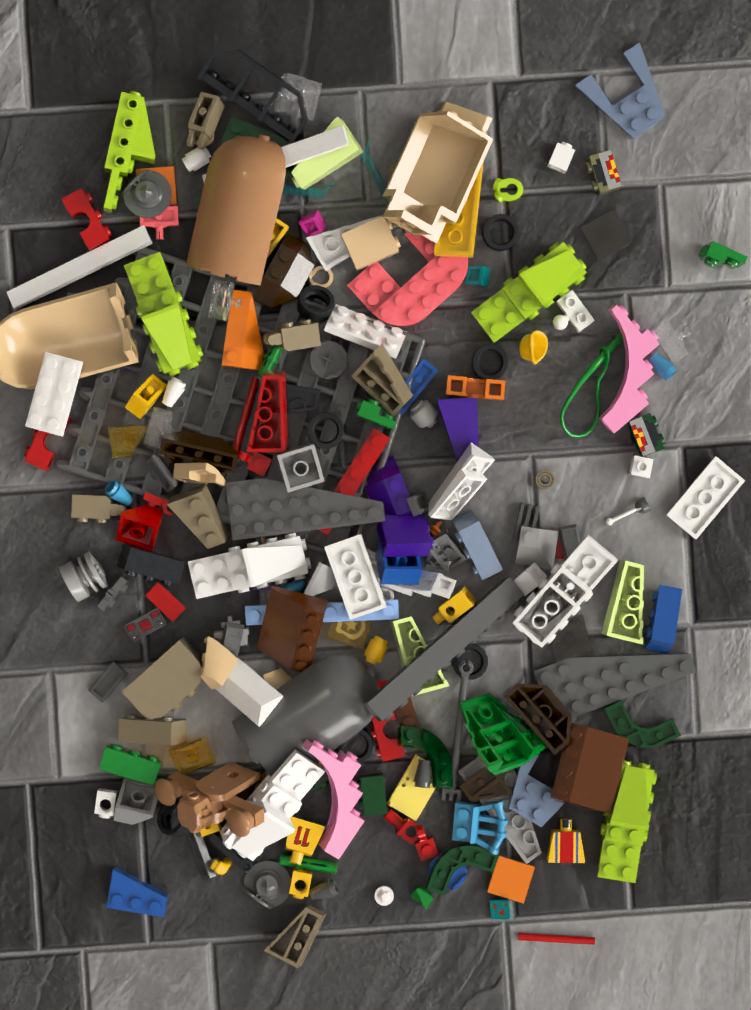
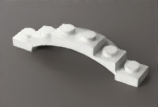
[367,549,456,599]

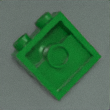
[698,241,747,269]
[355,398,396,430]

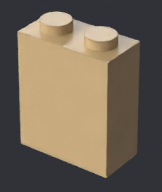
[341,216,401,271]

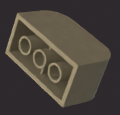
[122,637,203,719]

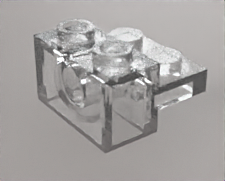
[274,73,322,121]

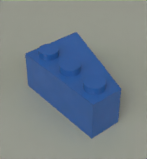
[645,585,682,653]
[106,866,169,917]

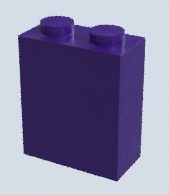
[376,514,434,557]

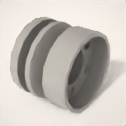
[59,551,108,602]

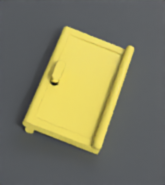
[386,754,435,821]

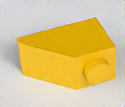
[125,374,167,419]

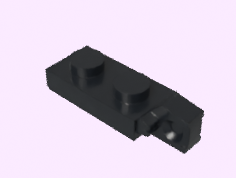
[208,832,254,874]

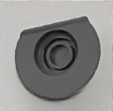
[122,170,172,218]
[243,860,291,909]

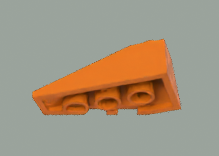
[222,290,264,371]

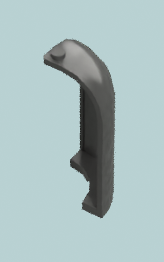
[232,655,379,776]

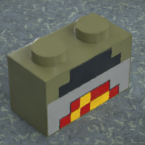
[586,150,622,196]

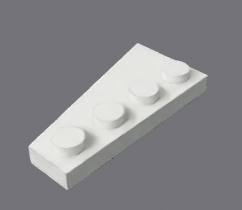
[306,215,391,271]

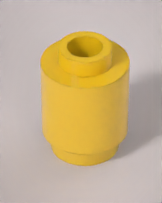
[363,635,388,665]

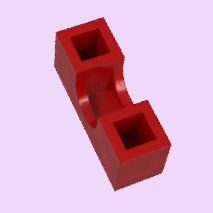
[62,188,112,251]
[24,417,71,471]
[371,711,405,762]

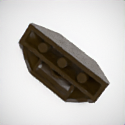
[254,234,314,309]
[159,430,239,476]
[504,683,572,755]

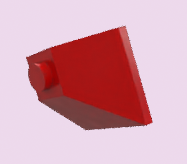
[116,505,164,552]

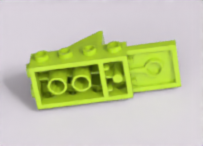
[104,91,155,213]
[471,242,587,343]
[124,252,203,376]
[597,760,657,883]

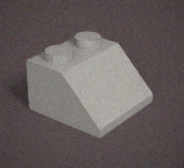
[274,443,325,492]

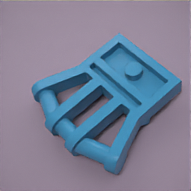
[452,800,508,855]

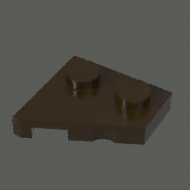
[459,766,512,802]

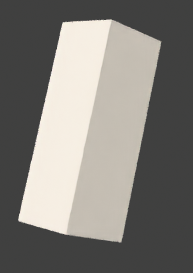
[428,442,495,520]
[215,658,283,727]

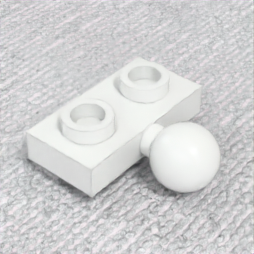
[553,290,595,333]

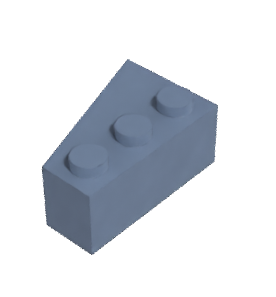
[451,510,503,580]

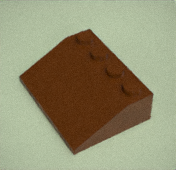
[256,586,328,672]
[551,723,629,814]

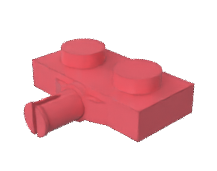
[140,206,179,240]

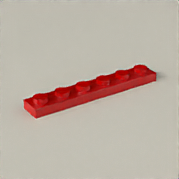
[319,428,390,536]

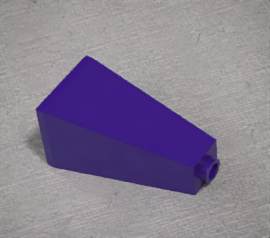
[437,398,478,462]

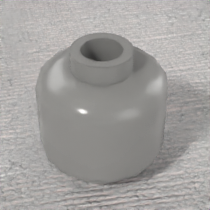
[410,400,438,428]

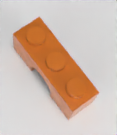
[445,375,506,401]

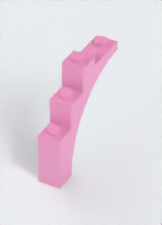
[599,305,659,433]
[302,739,364,859]

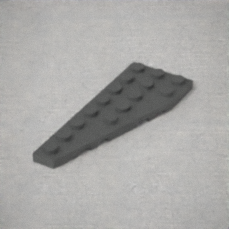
[225,478,386,540]
[533,653,697,718]

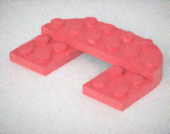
[347,232,468,327]

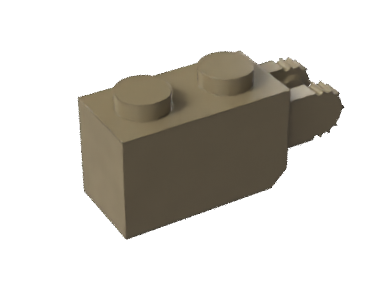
[186,92,225,150]
[263,319,321,351]
[71,495,127,523]

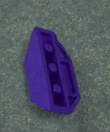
[365,456,413,515]

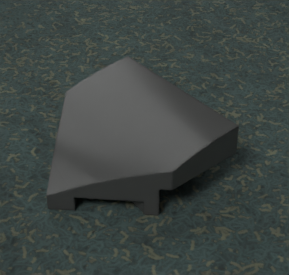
[425,529,467,573]

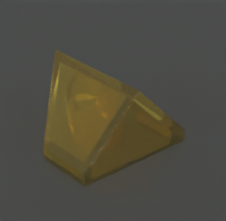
[108,426,150,458]

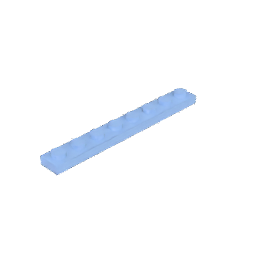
[245,599,399,625]

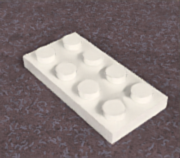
[324,304,406,359]
[25,352,83,437]
[666,456,745,540]
[324,534,387,620]

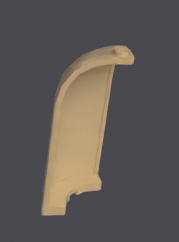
[0,283,138,389]

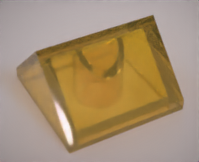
[168,735,216,775]

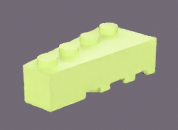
[602,559,644,644]
[390,616,449,696]

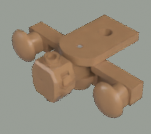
[154,761,265,837]

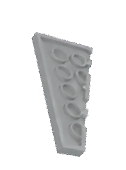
[458,756,542,864]

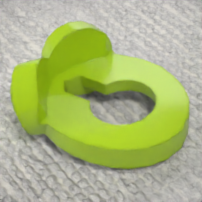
[493,178,523,203]

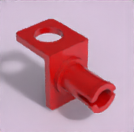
[383,809,419,845]

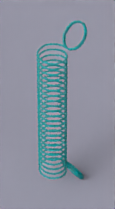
[359,141,387,199]
[283,183,334,198]

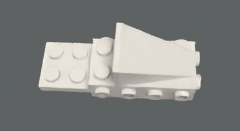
[188,533,312,599]
[513,535,618,647]
[220,749,325,861]

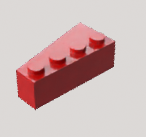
[247,371,288,452]

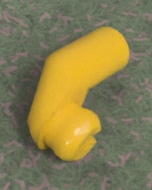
[210,857,233,875]

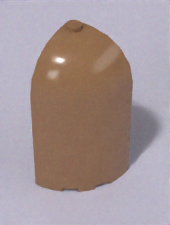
[186,134,286,286]

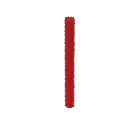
[232,377,260,453]
[518,933,595,945]

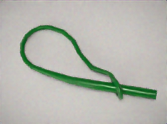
[560,332,623,438]

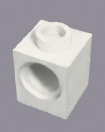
[547,142,575,174]
[628,455,654,478]
[513,562,547,596]
[94,788,118,818]

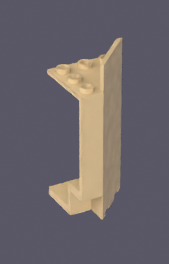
[383,102,493,243]

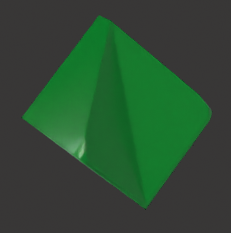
[410,884,434,910]

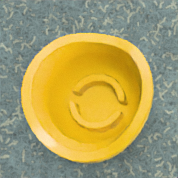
[519,330,548,364]

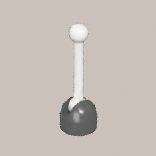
[606,497,651,526]

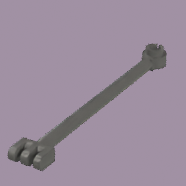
[441,659,474,802]

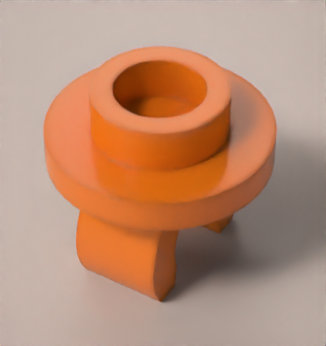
[429,521,449,537]

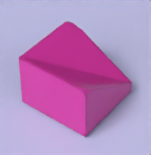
[299,210,327,237]

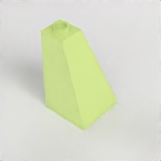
[291,117,364,190]

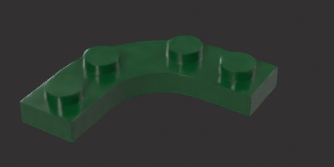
[604,700,681,748]
[397,726,453,789]
[425,845,500,895]

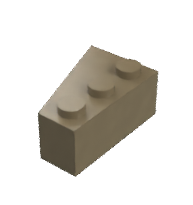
[351,344,413,416]
[167,484,229,549]
[118,714,187,746]
[264,905,327,968]

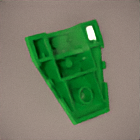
[459,693,547,775]

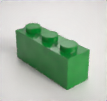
[99,743,162,786]

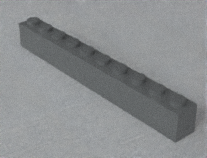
[363,577,524,721]

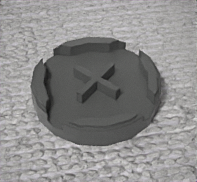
[309,341,348,379]

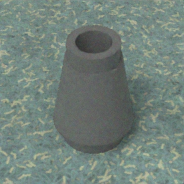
[413,760,432,788]
[309,879,339,900]

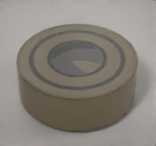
[535,470,555,489]

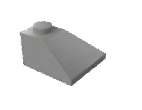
[515,525,559,569]
[304,561,338,596]
[114,777,158,825]

